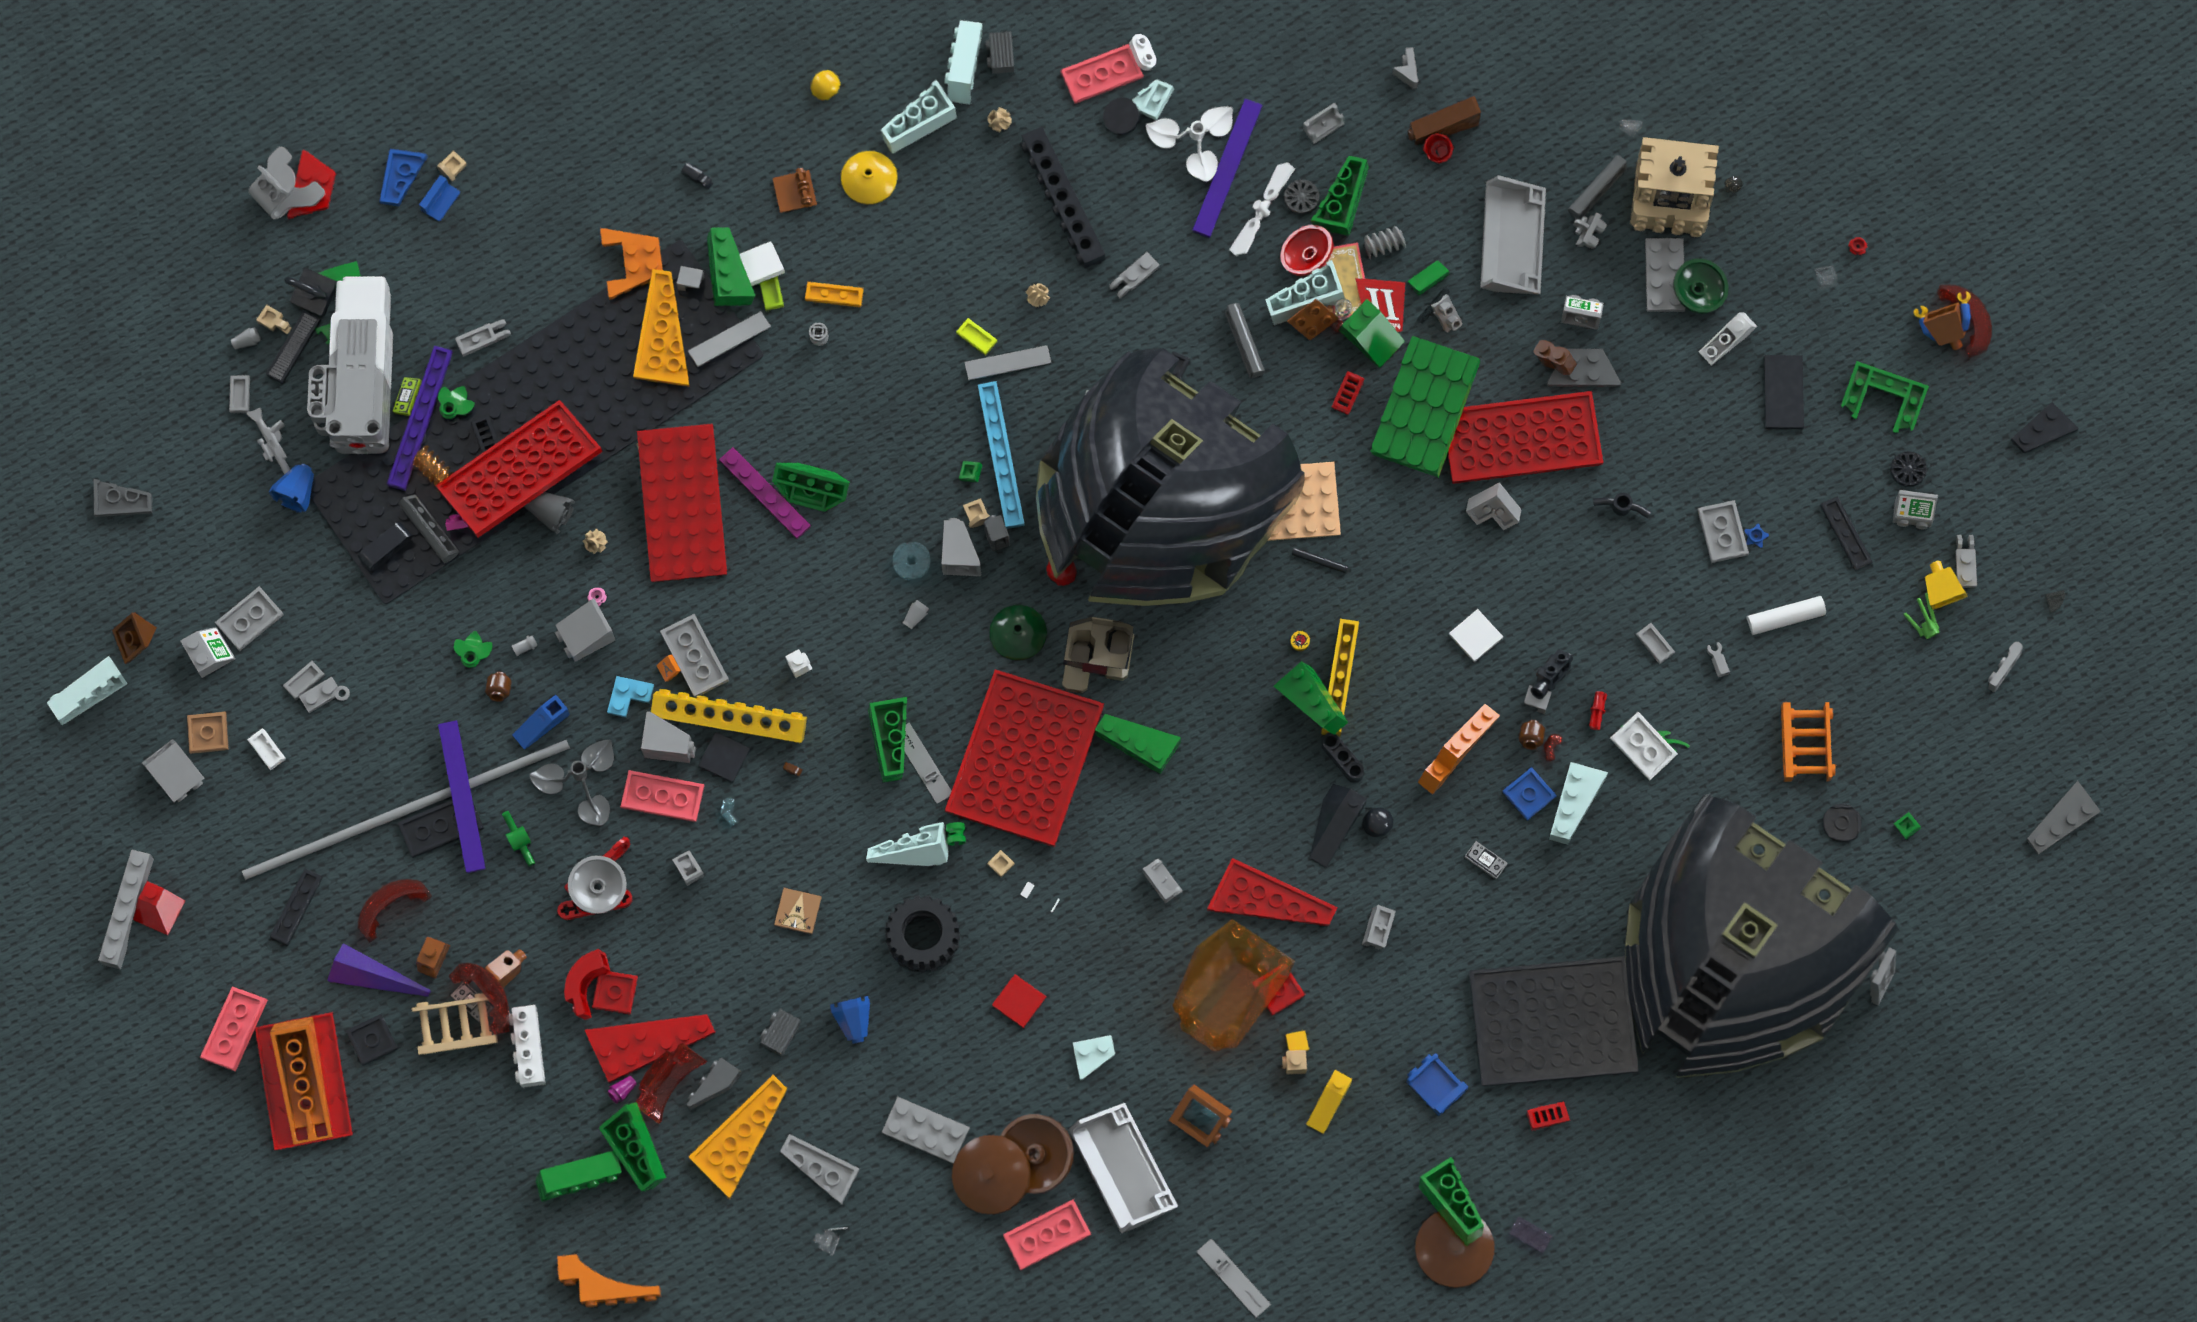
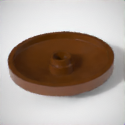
[1001,1114,1073,1193]
[952,1135,1030,1214]
[1415,1212,1494,1288]

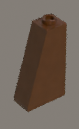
[1407,96,1481,145]

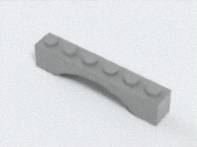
[98,850,154,969]

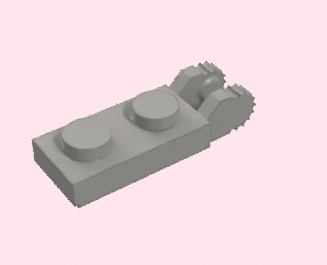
[1109,252,1160,298]
[455,319,511,357]
[1955,535,1977,588]
[1988,642,2023,692]

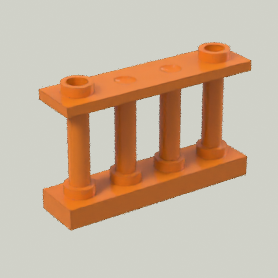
[1781,702,1835,782]

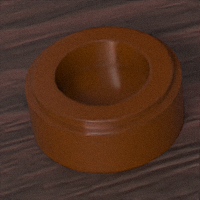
[783,762,803,777]

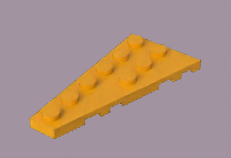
[633,269,690,387]
[689,1075,787,1199]

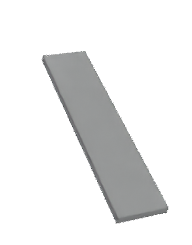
[688,312,771,367]
[964,346,1051,380]
[904,723,951,804]
[1197,1239,1271,1318]

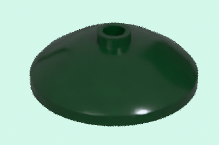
[1673,259,1728,314]
[990,605,1047,661]

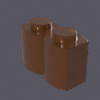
[1533,340,1577,375]

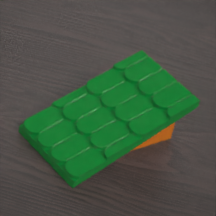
[1371,336,1480,478]

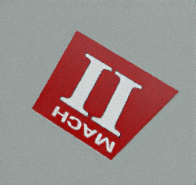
[1355,278,1405,332]

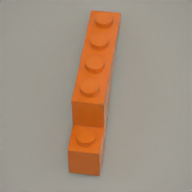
[1418,704,1500,794]
[557,1255,661,1307]

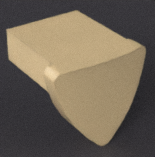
[437,151,467,182]
[963,498,990,528]

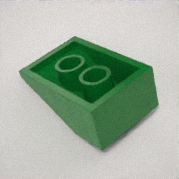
[1338,299,1405,368]

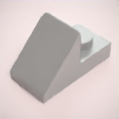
[1393,48,1418,89]
[672,850,704,886]

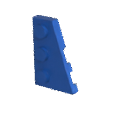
[380,149,428,206]

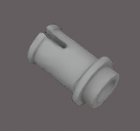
[512,636,538,656]

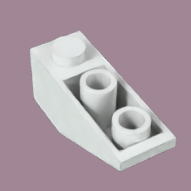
[1699,312,1757,365]

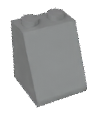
[942,518,981,576]
[555,598,615,662]
[641,712,696,763]
[142,739,204,802]

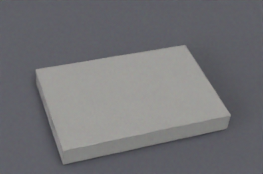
[1697,500,1749,563]
[215,586,284,651]

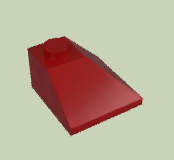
[133,881,185,935]

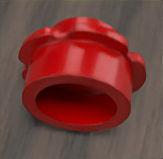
[1849,237,1867,255]

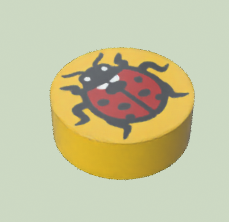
[1291,631,1310,651]

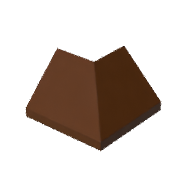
[112,612,156,664]

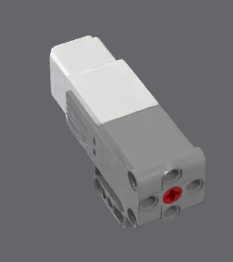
[307,277,393,454]

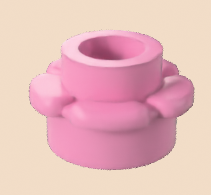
[588,588,607,606]

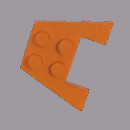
[600,228,663,300]

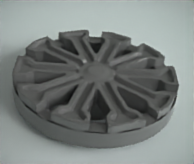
[1284,180,1319,214]

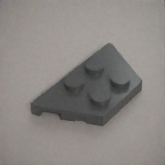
[1547,349,1621,387]

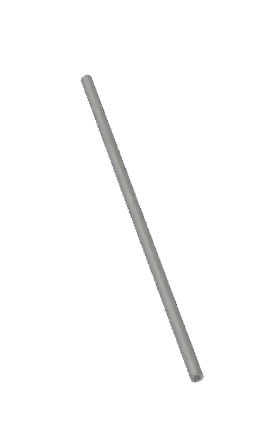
[242,740,570,880]

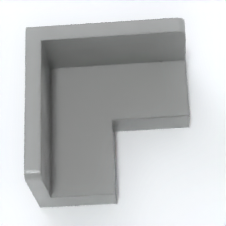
[1466,482,1521,530]

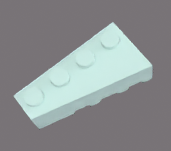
[945,20,982,104]
[881,80,957,154]
[1266,260,1345,325]
[47,656,127,725]
[1549,762,1608,845]

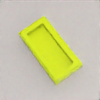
[956,318,997,355]

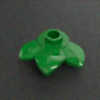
[438,386,475,419]
[454,631,493,668]

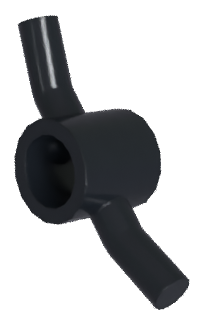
[1593,493,1651,518]

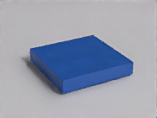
[1502,767,1557,821]

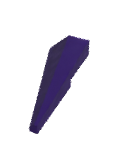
[327,943,431,997]

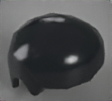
[1362,807,1393,837]

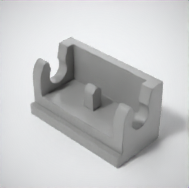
[1303,103,1345,143]
[1143,859,1183,903]
[1362,905,1396,949]

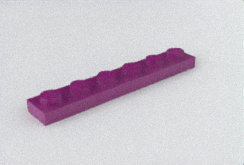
[719,447,811,539]

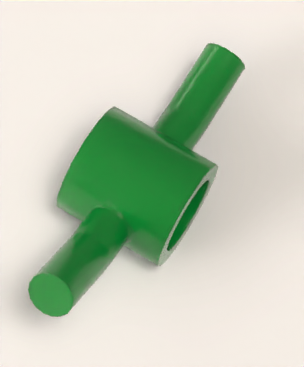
[502,811,535,867]

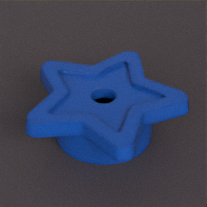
[1744,524,1769,548]

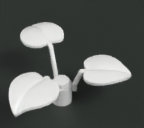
[1146,107,1233,182]

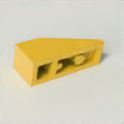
[1306,1070,1352,1134]

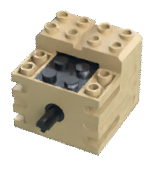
[1630,137,1719,237]

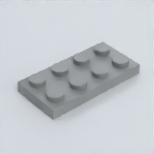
[1645,238,1685,312]
[660,614,729,698]
[1870,948,1896,1006]
[882,1097,970,1164]

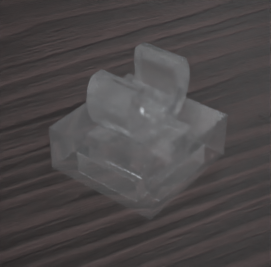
[814,1230,840,1255]

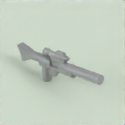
[247,408,291,474]

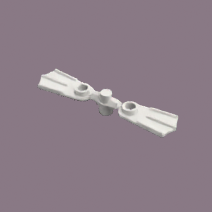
[1229,162,1295,256]

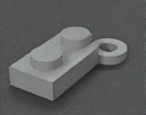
[299,677,350,713]

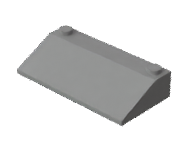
[1480,176,1546,295]
[1069,1103,1178,1233]

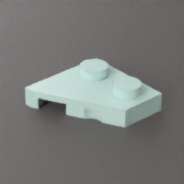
[1132,79,1174,120]
[1073,1035,1115,1080]

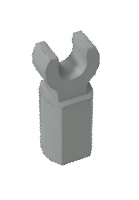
[1707,642,1730,677]

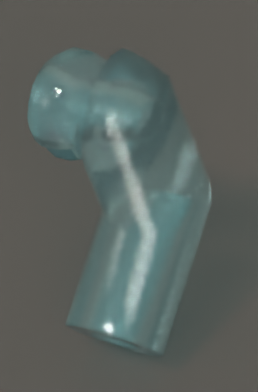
[720,797,738,827]
[1195,1100,1217,1120]

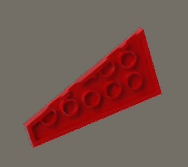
[1207,858,1337,926]
[585,1014,716,1083]

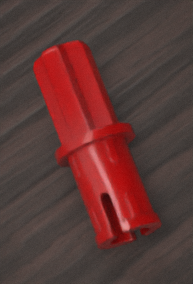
[1589,691,1607,730]

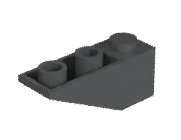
[686,1058,741,1110]

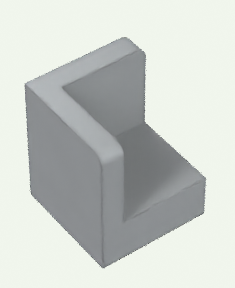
[677,266,704,291]
[1524,685,1552,714]

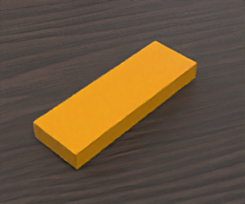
[805,282,864,307]

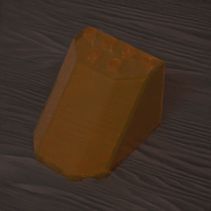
[1173,919,1295,1051]

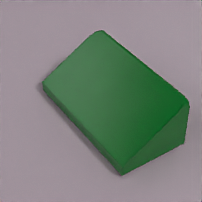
[1408,260,1449,296]

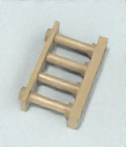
[412,993,498,1055]

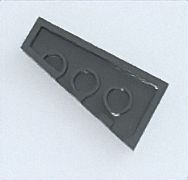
[2026,781,2101,855]

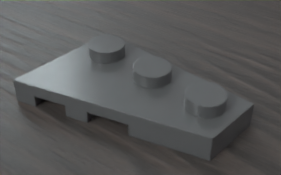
[94,479,153,517]

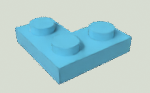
[607,676,654,718]

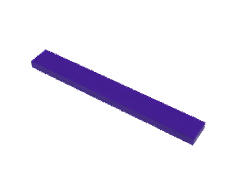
[1193,99,1262,238]
[387,346,453,491]
[438,720,486,873]

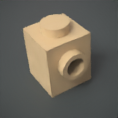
[1282,1050,1307,1074]

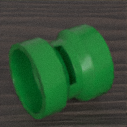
[946,822,966,846]

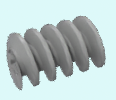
[1364,226,1406,259]

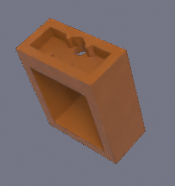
[1169,1085,1233,1147]

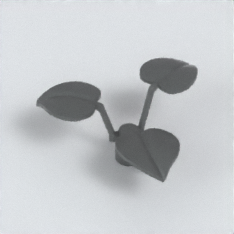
[529,740,614,826]

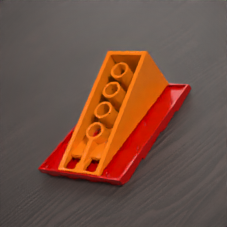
[255,1012,353,1150]

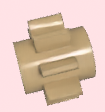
[988,107,1011,132]
[1026,283,1050,307]
[583,529,608,554]

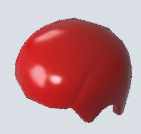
[1424,133,1453,163]
[1046,562,1077,586]

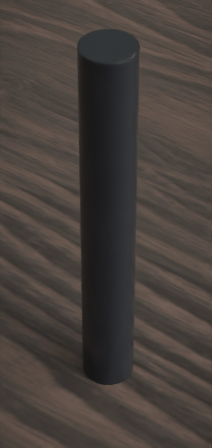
[1292,548,1348,573]

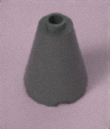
[523,492,575,534]

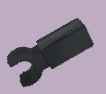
[681,162,713,189]

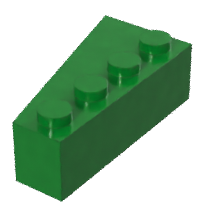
[1311,156,1369,236]
[707,228,755,306]
[1274,661,1348,735]
[868,697,907,783]
[1095,714,1181,774]
[599,1102,666,1192]
[535,1151,622,1202]
[1419,1157,1484,1246]

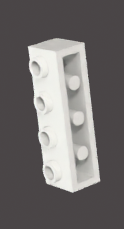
[509,1005,545,1088]

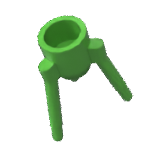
[1904,593,1940,639]

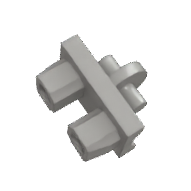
[1573,213,1607,249]
[1431,294,1462,332]

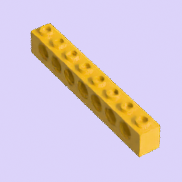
[651,689,807,743]

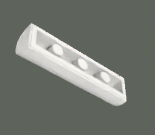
[1746,596,1826,635]

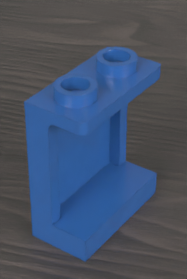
[1407,1053,1468,1116]

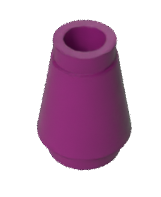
[607,1076,637,1103]

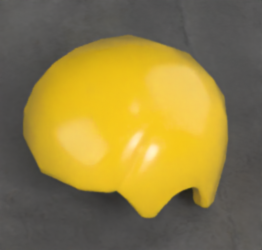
[811,70,840,100]

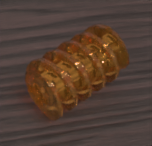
[413,445,454,487]

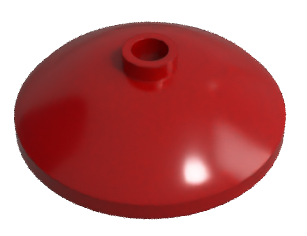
[1281,225,1333,276]

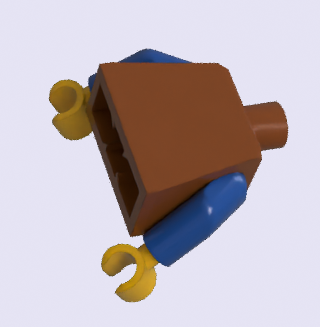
[1914,291,1971,350]

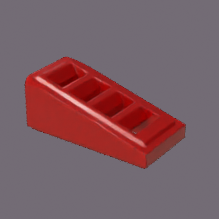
[1331,371,1365,415]
[1526,1102,1570,1131]

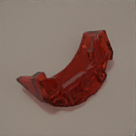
[1937,284,1992,358]
[358,879,432,943]
[448,963,510,1035]
[636,1043,707,1124]

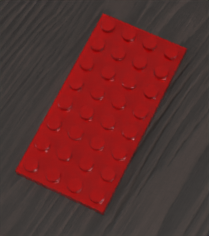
[1448,391,1603,484]
[436,400,603,538]
[637,424,727,582]

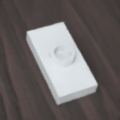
[247,728,286,770]

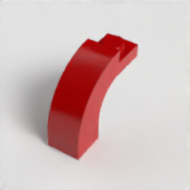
[564,949,610,1020]

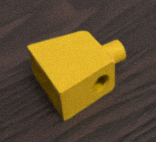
[1925,561,1968,610]

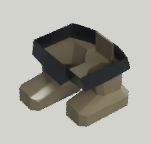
[1062,617,1134,693]

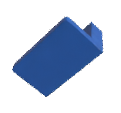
[419,175,460,221]

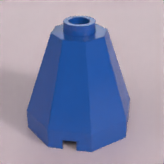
[269,464,314,512]
[830,996,870,1044]

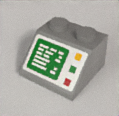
[1561,295,1603,329]
[1893,490,1938,529]
[180,627,235,678]

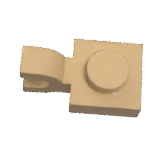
[256,305,292,334]

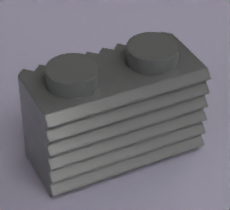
[986,31,1014,74]
[984,515,1010,552]
[760,1009,801,1056]

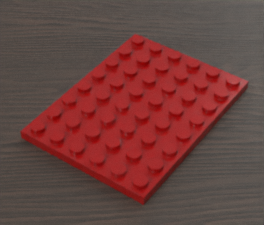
[945,669,1104,847]

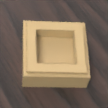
[987,850,1015,877]

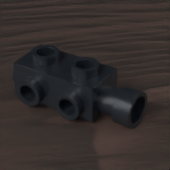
[1530,649,1573,699]

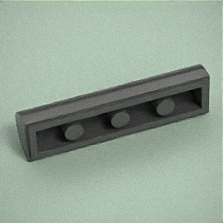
[1568,155,1627,220]
[1225,303,1265,379]
[399,495,459,563]

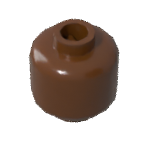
[485,672,512,702]
[1519,720,1545,750]

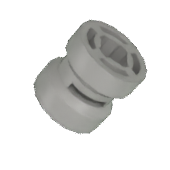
[809,323,829,346]

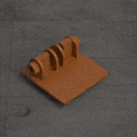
[773,168,817,213]
[1287,299,1339,340]

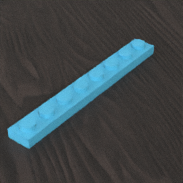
[978,381,1025,529]

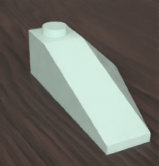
[866,822,949,866]

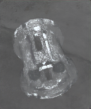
[1335,299,1352,320]

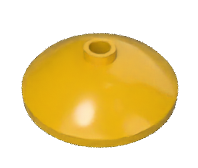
[841,151,897,204]

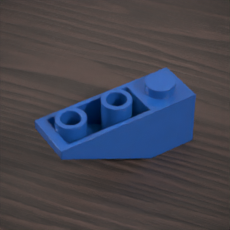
[512,695,570,750]

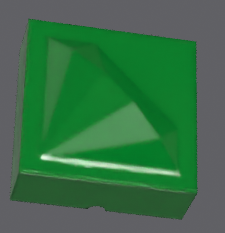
[959,461,982,482]
[1894,812,1921,840]

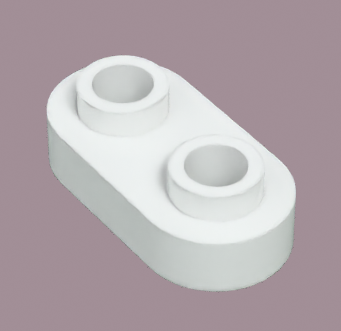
[1129,34,1156,70]

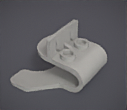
[249,147,325,219]

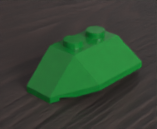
[772,463,850,512]

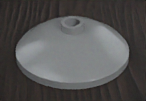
[568,856,626,914]

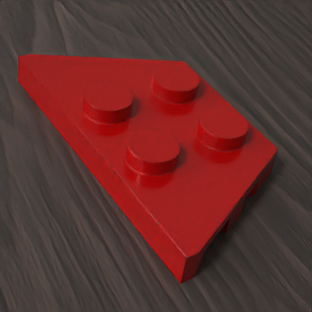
[287,150,336,219]

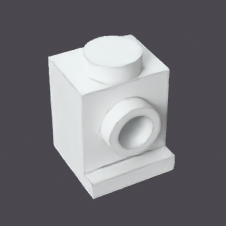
[786,649,812,678]

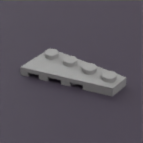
[780,1134,859,1205]

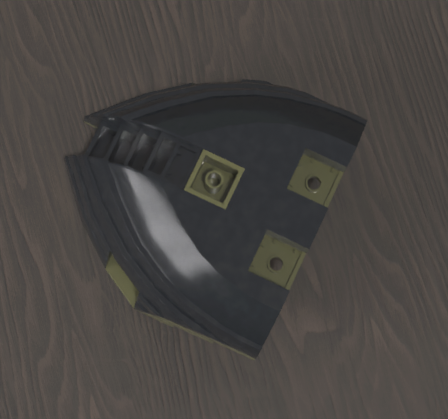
[1036,348,1305,606]
[1625,794,1898,1078]

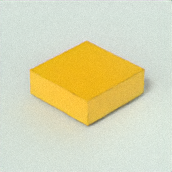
[1286,1031,1309,1051]

